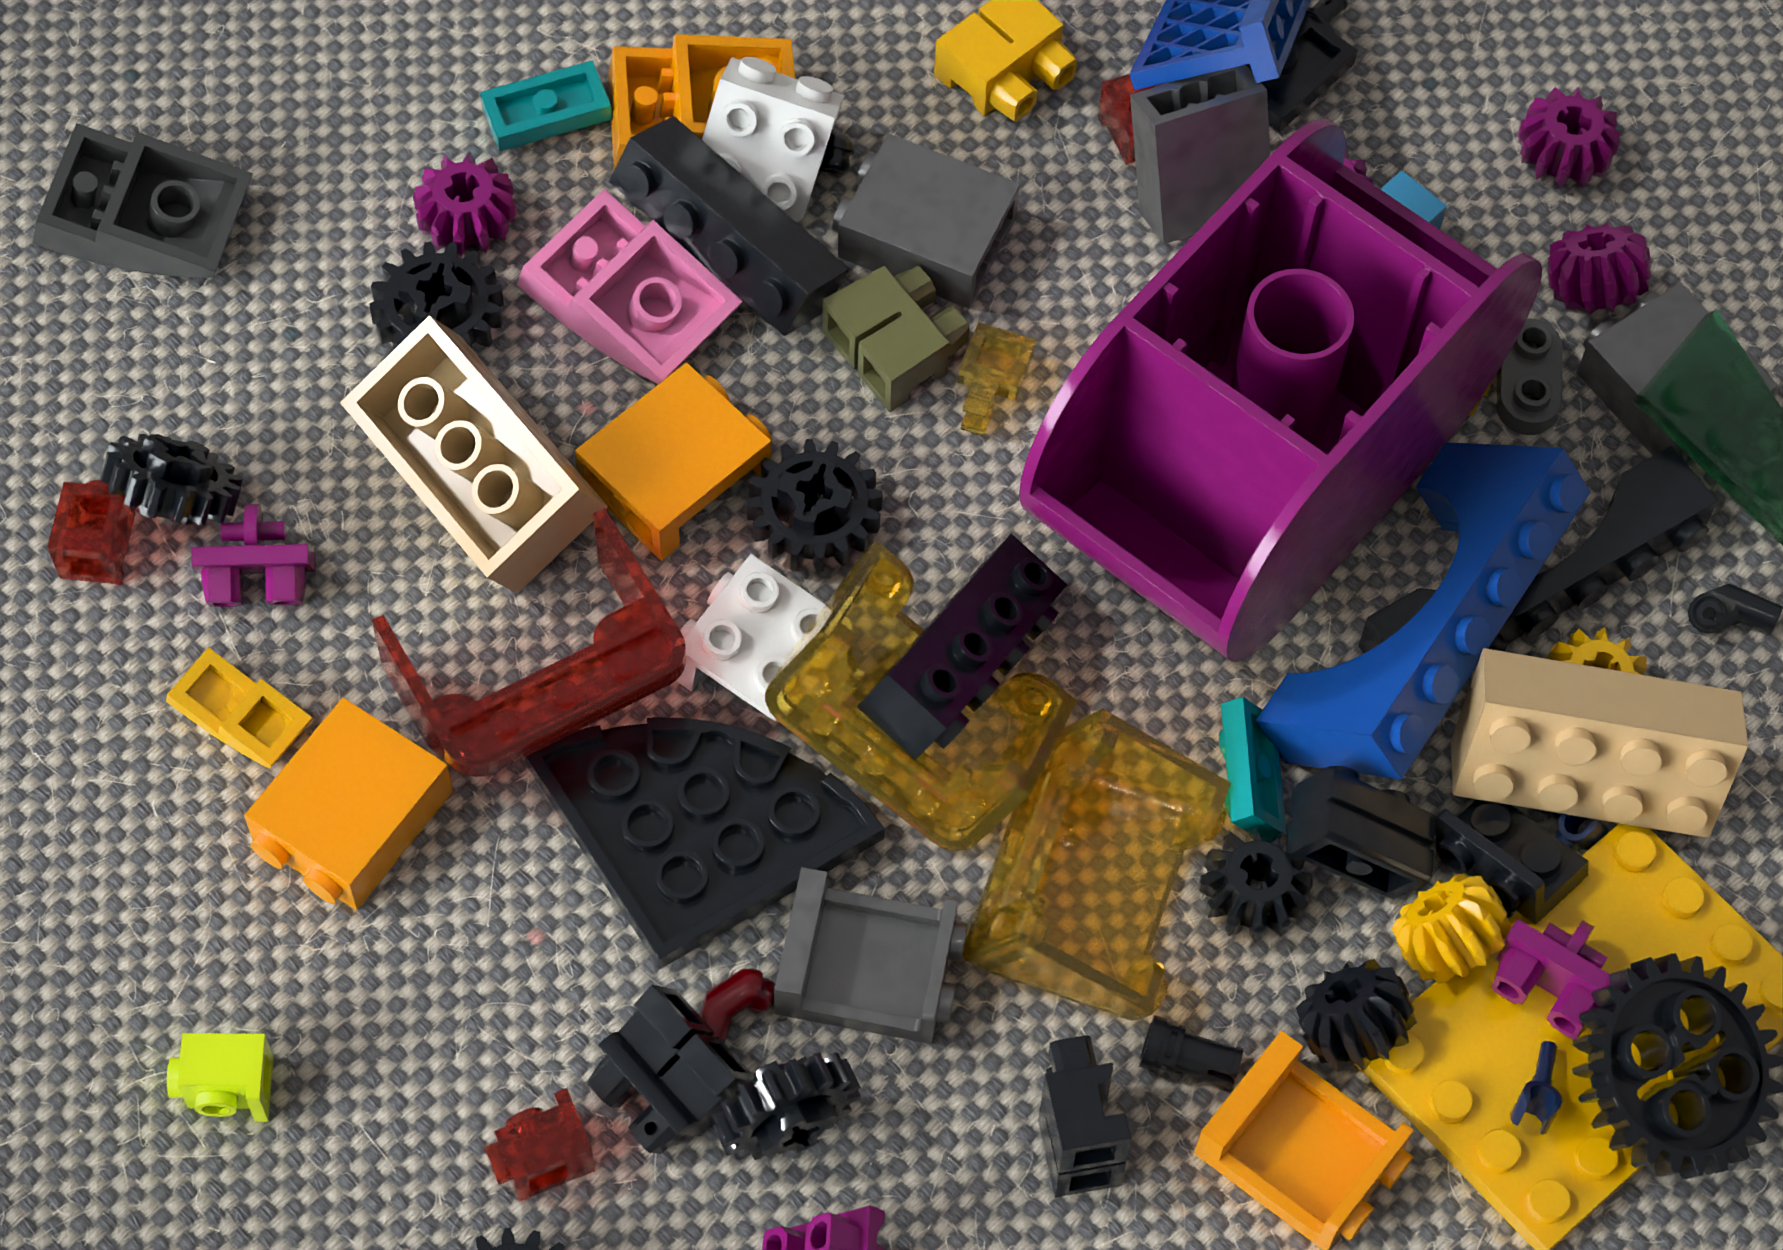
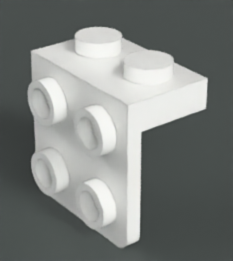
[702,57,845,222]
[670,554,851,721]

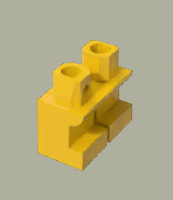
[934,0,1077,122]

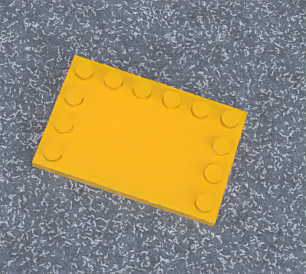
[1354,823,1783,1250]

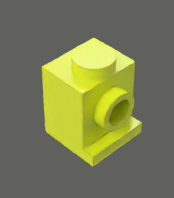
[167,1033,274,1122]

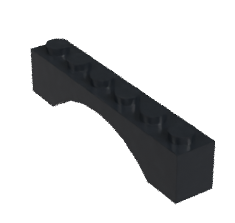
[1358,445,1718,667]

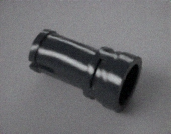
[1138,1015,1243,1090]

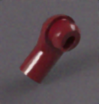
[699,969,775,1043]

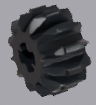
[1199,825,1313,943]
[1296,959,1417,1072]

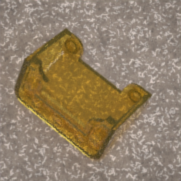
[765,541,1077,851]
[963,708,1231,1021]

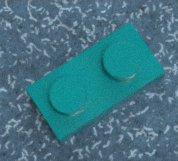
[480,60,612,152]
[1219,697,1287,842]

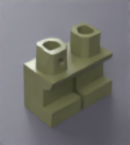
[822,266,970,413]

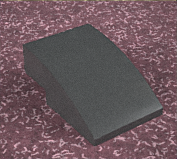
[33,123,253,278]

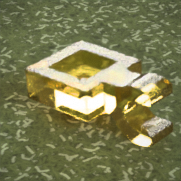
[957,322,1036,436]

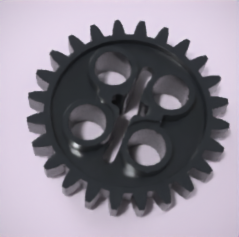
[1572,953,1783,1179]

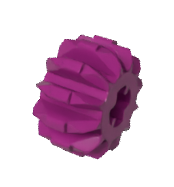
[1517,86,1621,189]
[413,151,517,257]
[1547,222,1651,314]

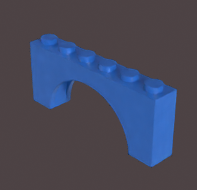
[1255,442,1591,780]

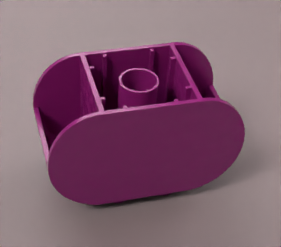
[1019,118,1542,662]

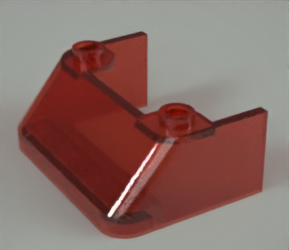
[372,508,686,777]

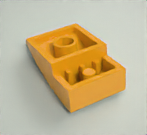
[608,34,795,170]

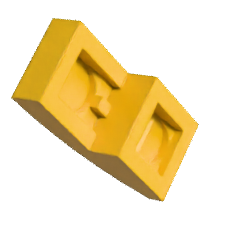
[166,647,312,769]

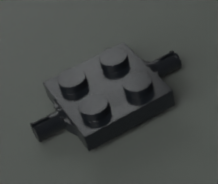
[1246,0,1358,133]

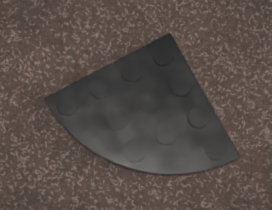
[524,717,885,969]

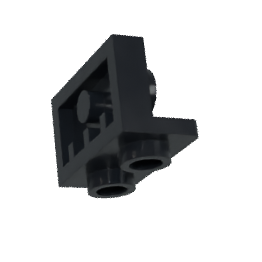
[1435,799,1589,925]

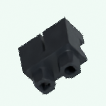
[587,985,755,1154]
[1038,1035,1132,1197]

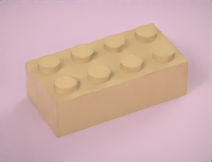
[340,315,608,594]
[1451,648,1748,838]

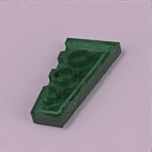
[1633,309,1783,546]

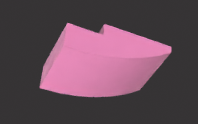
[517,189,743,384]

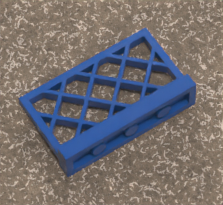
[1129,0,1311,90]

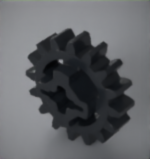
[369,241,504,349]
[100,434,243,525]
[746,439,883,572]
[712,1053,861,1161]

